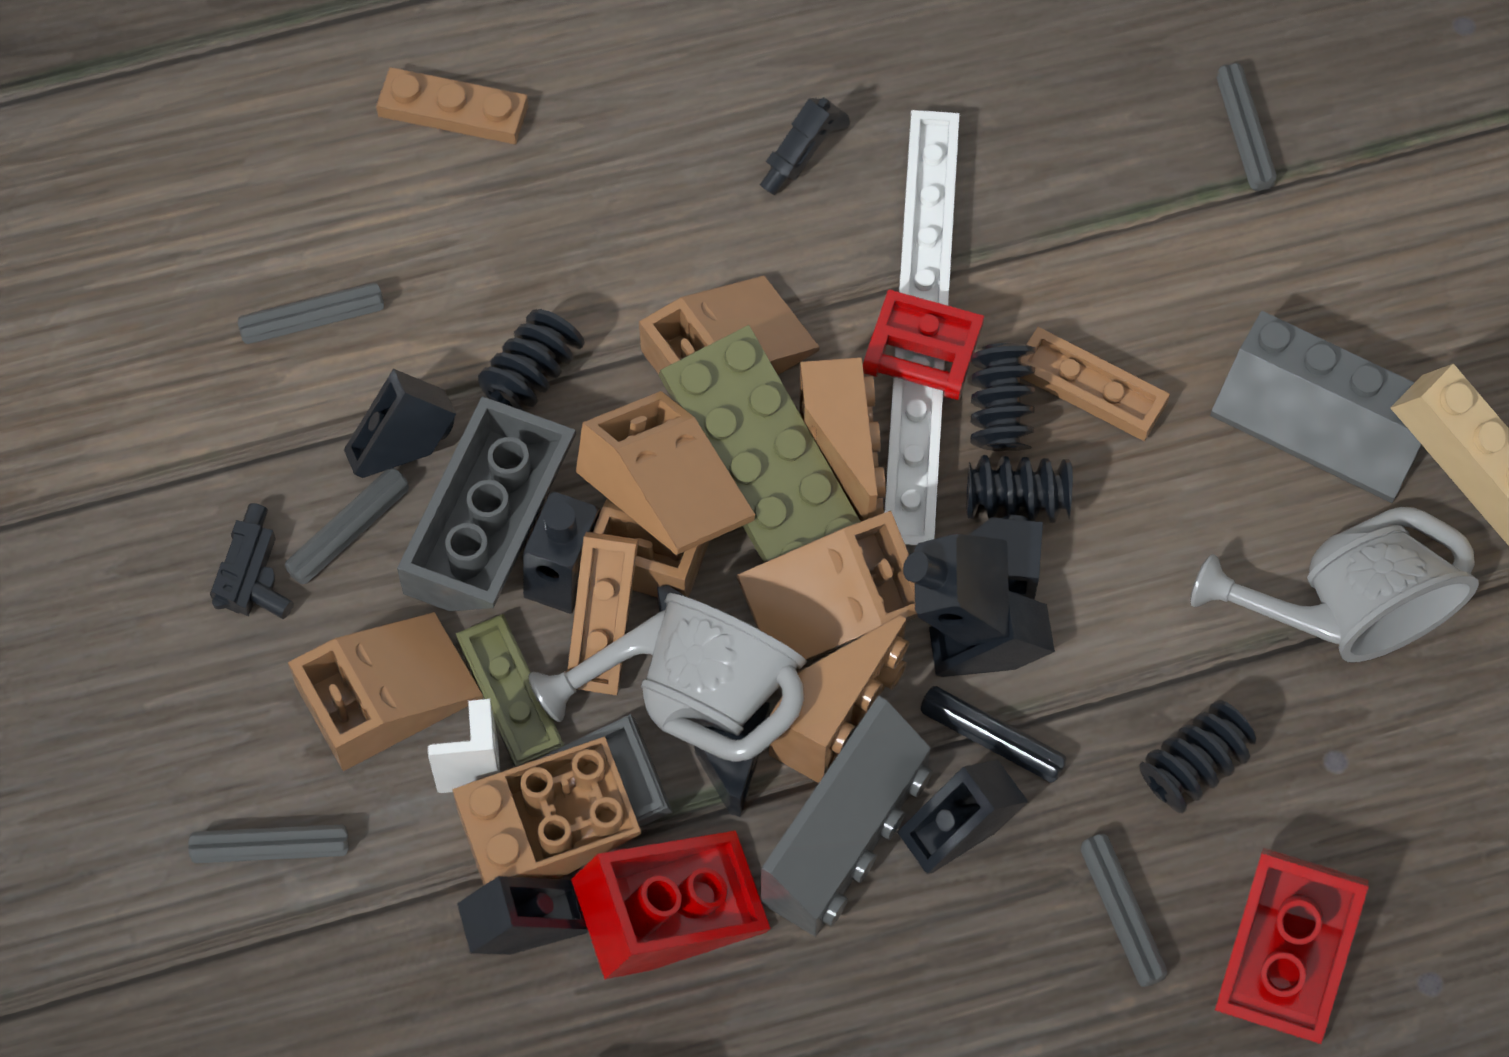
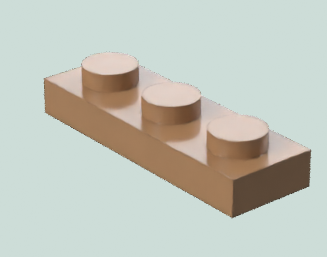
[376,67,528,145]
[1021,327,1170,442]
[567,532,639,695]

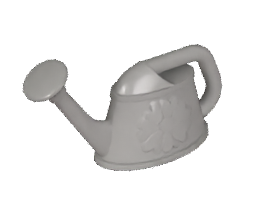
[1190,507,1479,662]
[528,593,806,762]

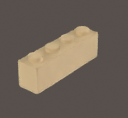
[1391,364,1509,546]

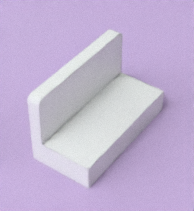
[428,699,500,793]

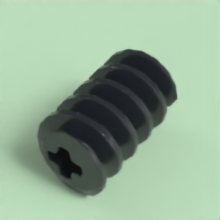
[478,309,585,411]
[970,343,1035,451]
[966,455,1073,523]
[1139,700,1256,813]

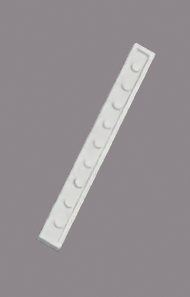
[884,110,959,553]

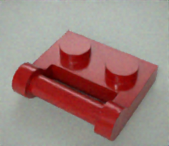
[863,289,984,400]

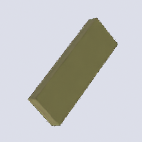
[456,614,565,767]

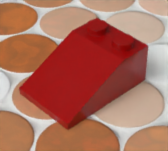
[571,830,771,980]
[1215,848,1369,1044]

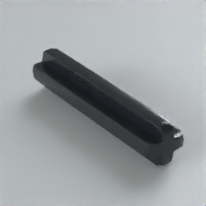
[920,686,1067,782]

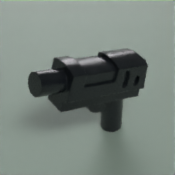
[760,97,850,195]
[210,503,294,619]

